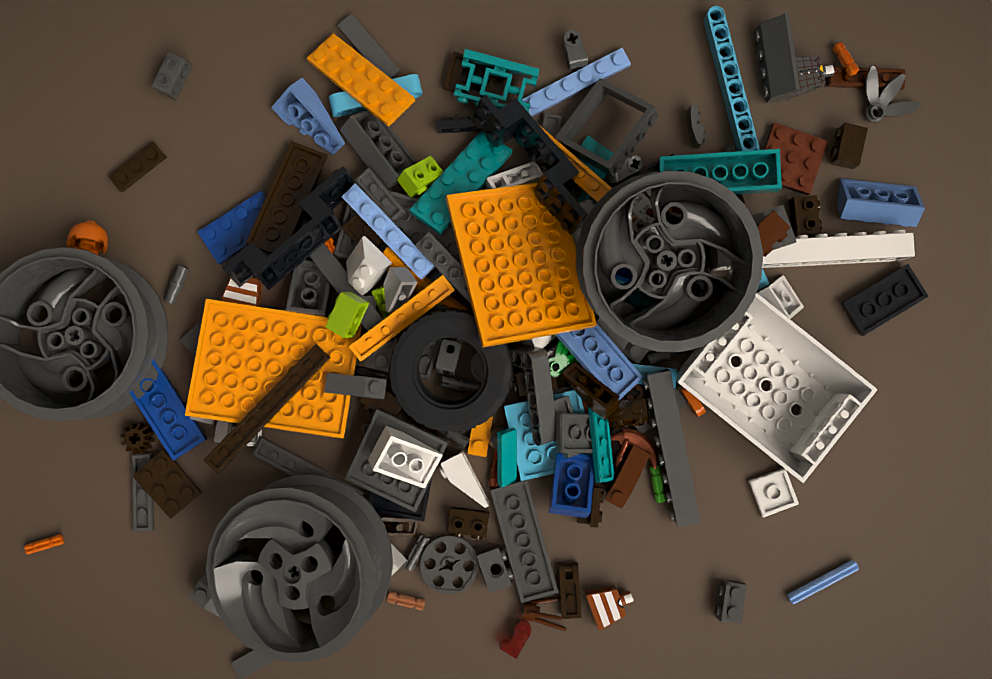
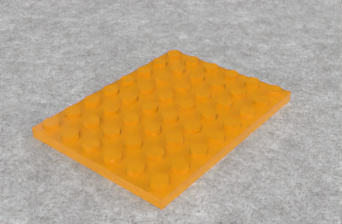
[445,183,597,348]
[185,299,362,439]

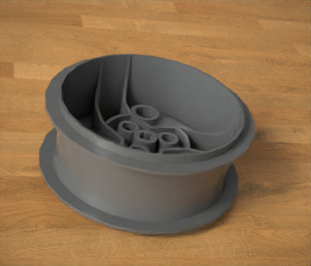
[576,171,763,352]
[0,247,169,421]
[206,474,393,662]

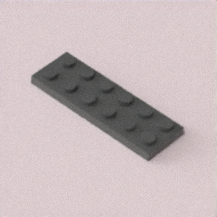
[490,480,559,603]

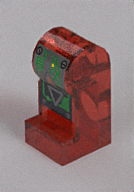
[499,618,531,659]

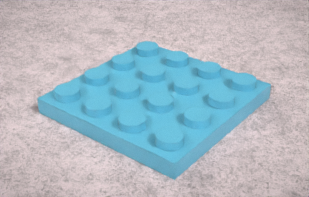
[504,389,593,481]

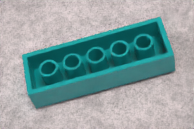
[658,149,782,195]

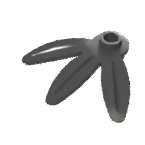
[865,65,921,123]

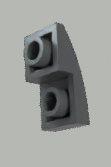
[687,104,706,148]

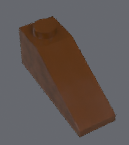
[605,444,651,509]

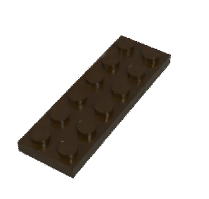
[246,141,328,254]

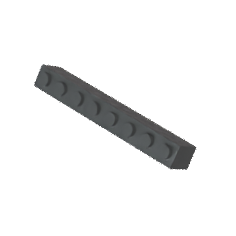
[643,368,701,527]

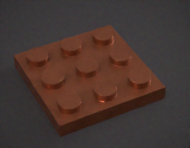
[764,122,828,195]

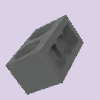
[152,52,192,100]

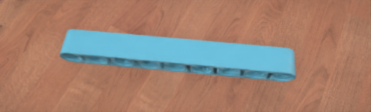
[704,6,760,151]

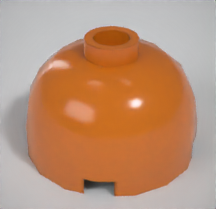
[66,220,109,255]

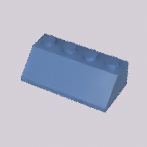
[837,178,925,227]

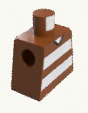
[221,276,263,307]
[585,586,634,631]

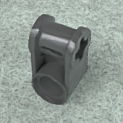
[563,30,588,70]
[607,155,643,183]

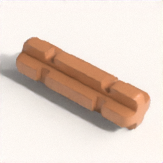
[387,592,425,611]

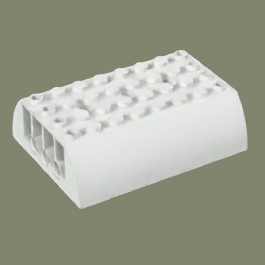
[676,293,878,483]

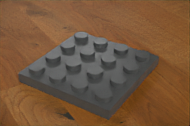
[345,408,449,513]

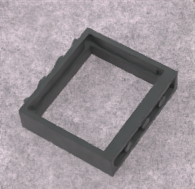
[555,78,659,177]

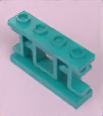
[453,49,540,112]

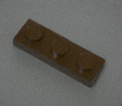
[108,142,167,193]

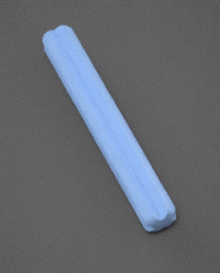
[787,560,859,604]

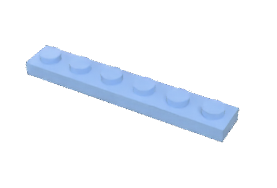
[522,48,631,117]
[342,183,435,280]

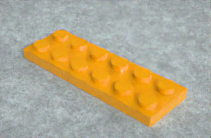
[307,33,415,127]

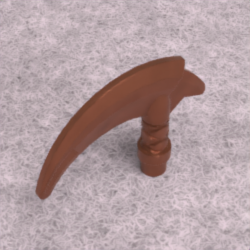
[610,429,657,468]

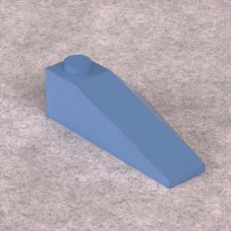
[271,78,345,155]

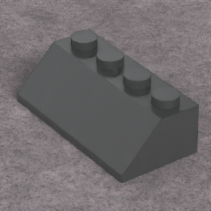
[754,13,800,103]
[340,110,417,189]

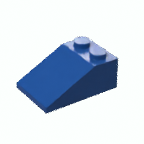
[548,453,594,518]

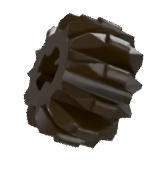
[120,422,155,455]

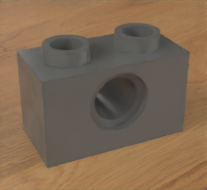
[477,545,514,593]

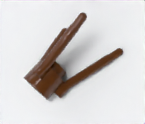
[523,597,566,631]

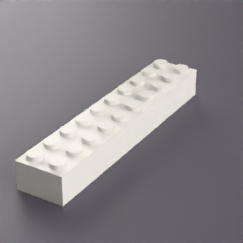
[709,230,915,271]

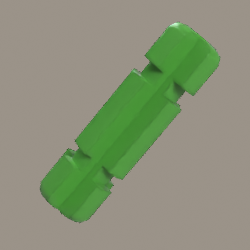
[649,465,666,503]

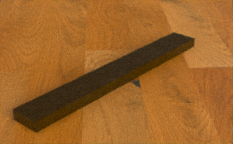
[203,344,331,474]

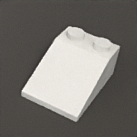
[368,426,443,488]
[439,450,489,508]

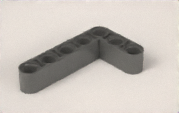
[508,344,556,446]

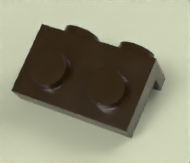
[577,485,604,528]

